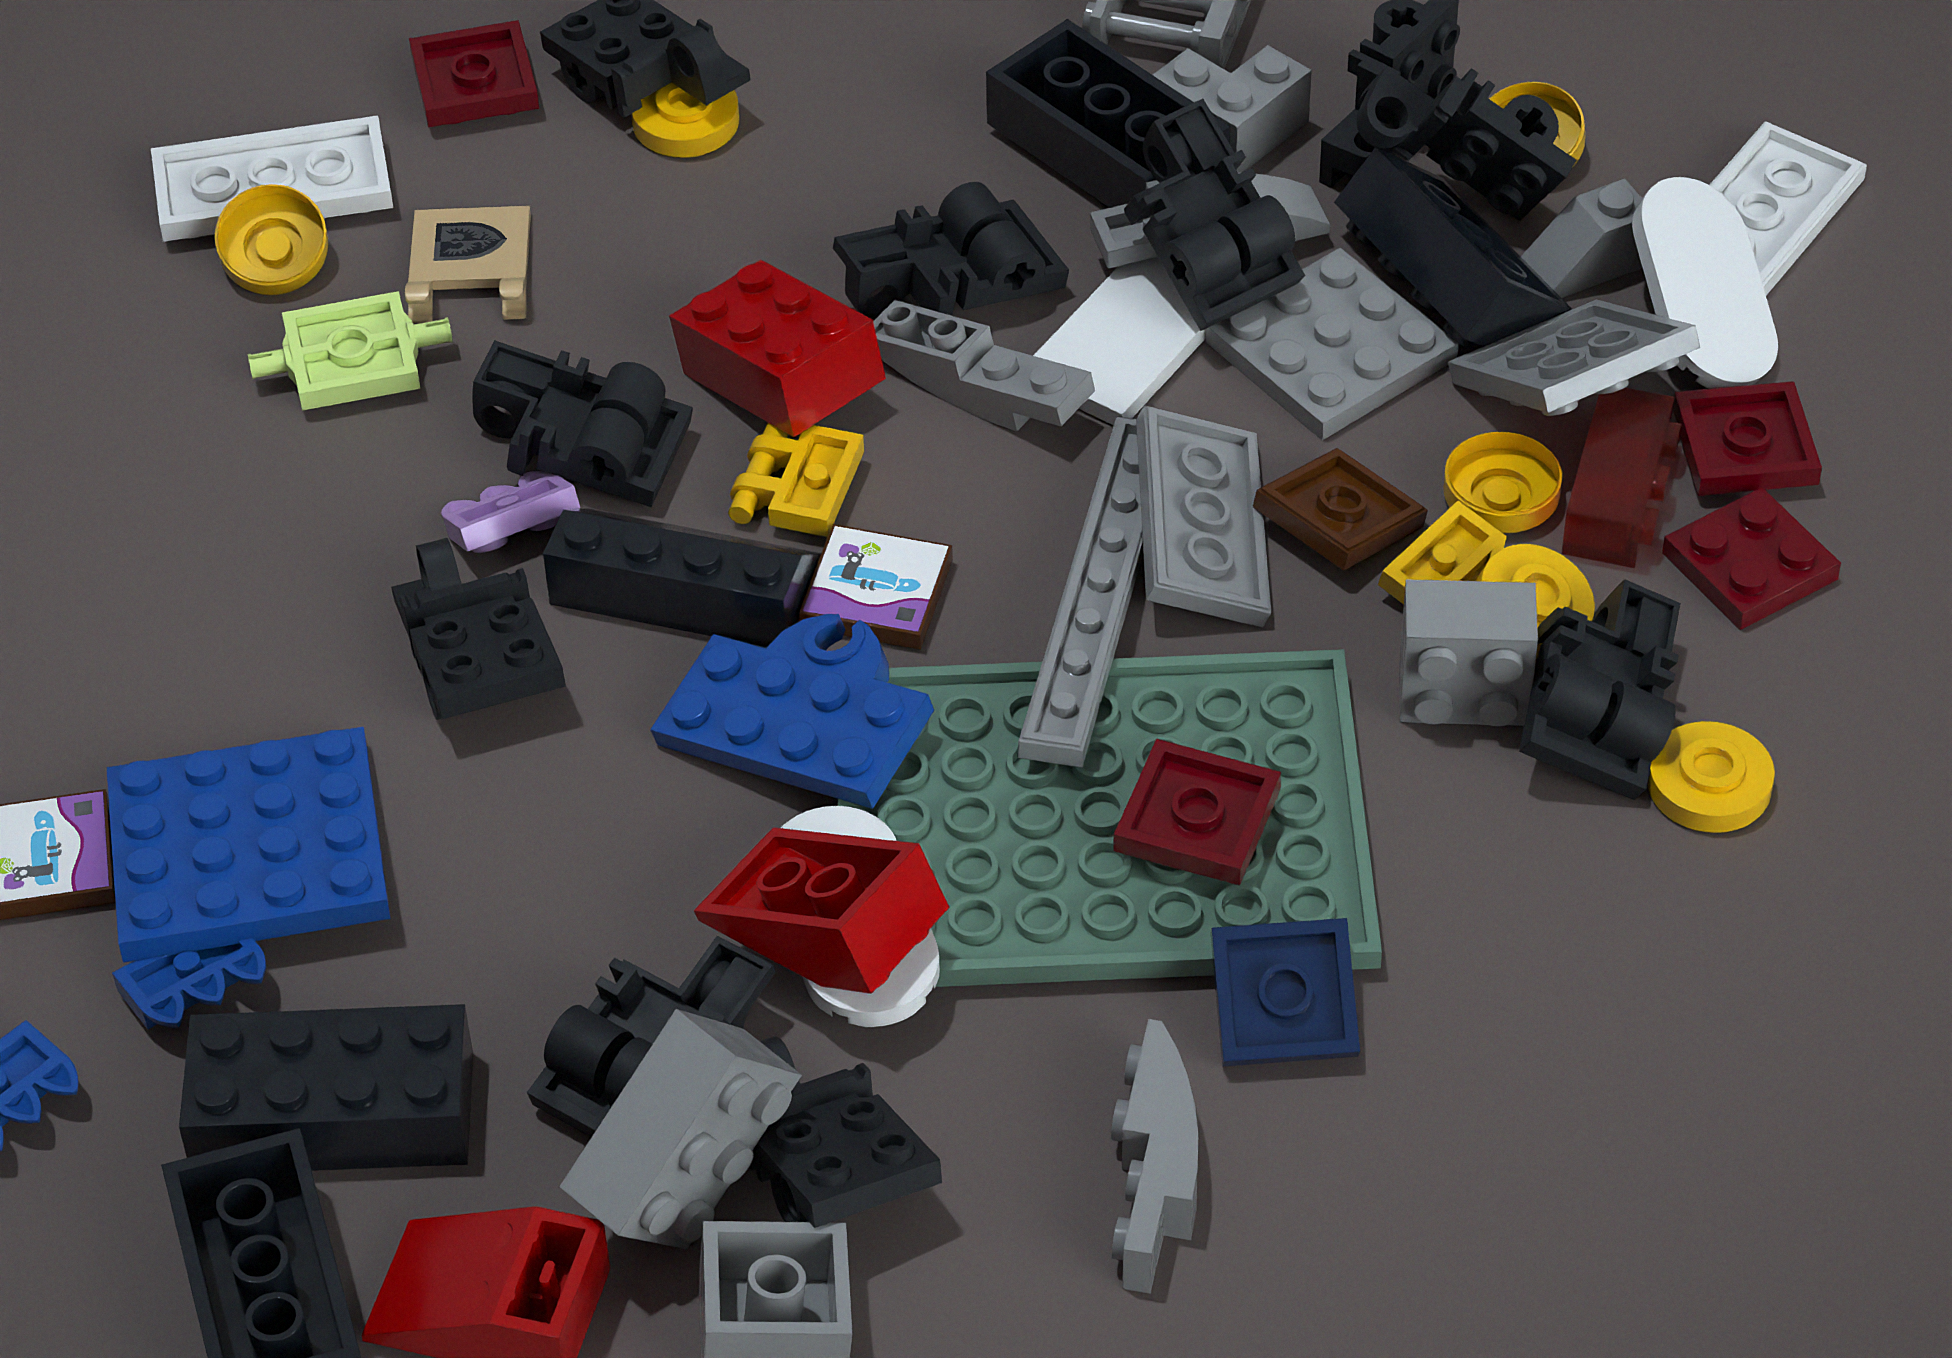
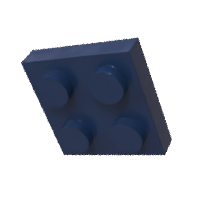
[1210,918,1360,1067]

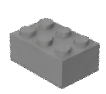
[559,1009,802,1249]

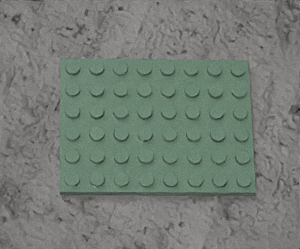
[838,649,1382,987]

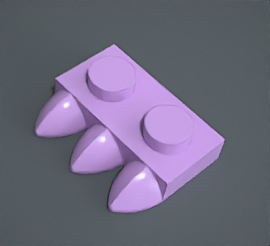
[441,471,581,553]

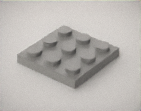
[1205,248,1458,441]
[1448,299,1700,416]

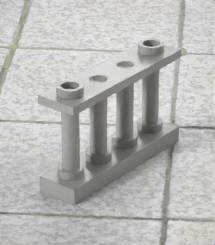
[1082,0,1251,69]

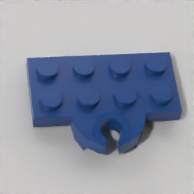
[650,614,934,809]

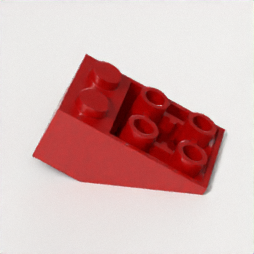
[361,1206,611,1358]

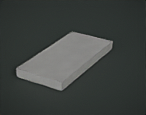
[1136,406,1271,627]

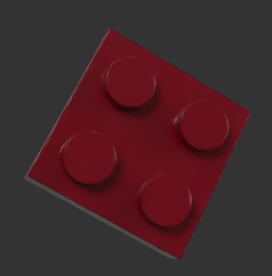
[409,20,539,128]
[1673,381,1822,496]
[1662,487,1841,630]
[1113,739,1281,886]

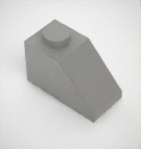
[1521,178,1643,298]

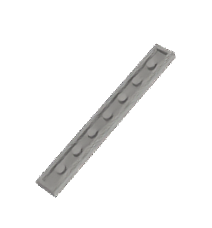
[1018,417,1143,767]

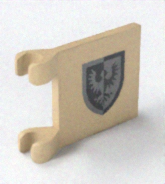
[405,206,531,323]

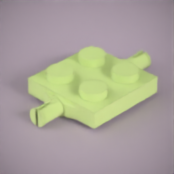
[248,291,453,411]

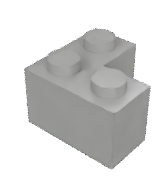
[1153,45,1312,173]

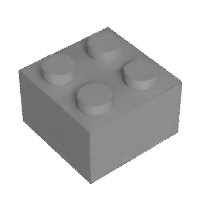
[1399,579,1538,726]
[699,1221,852,1358]

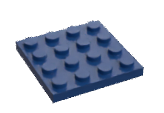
[106,726,391,963]

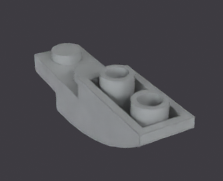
[1090,173,1330,269]
[873,300,1095,431]
[1111,1019,1198,1294]

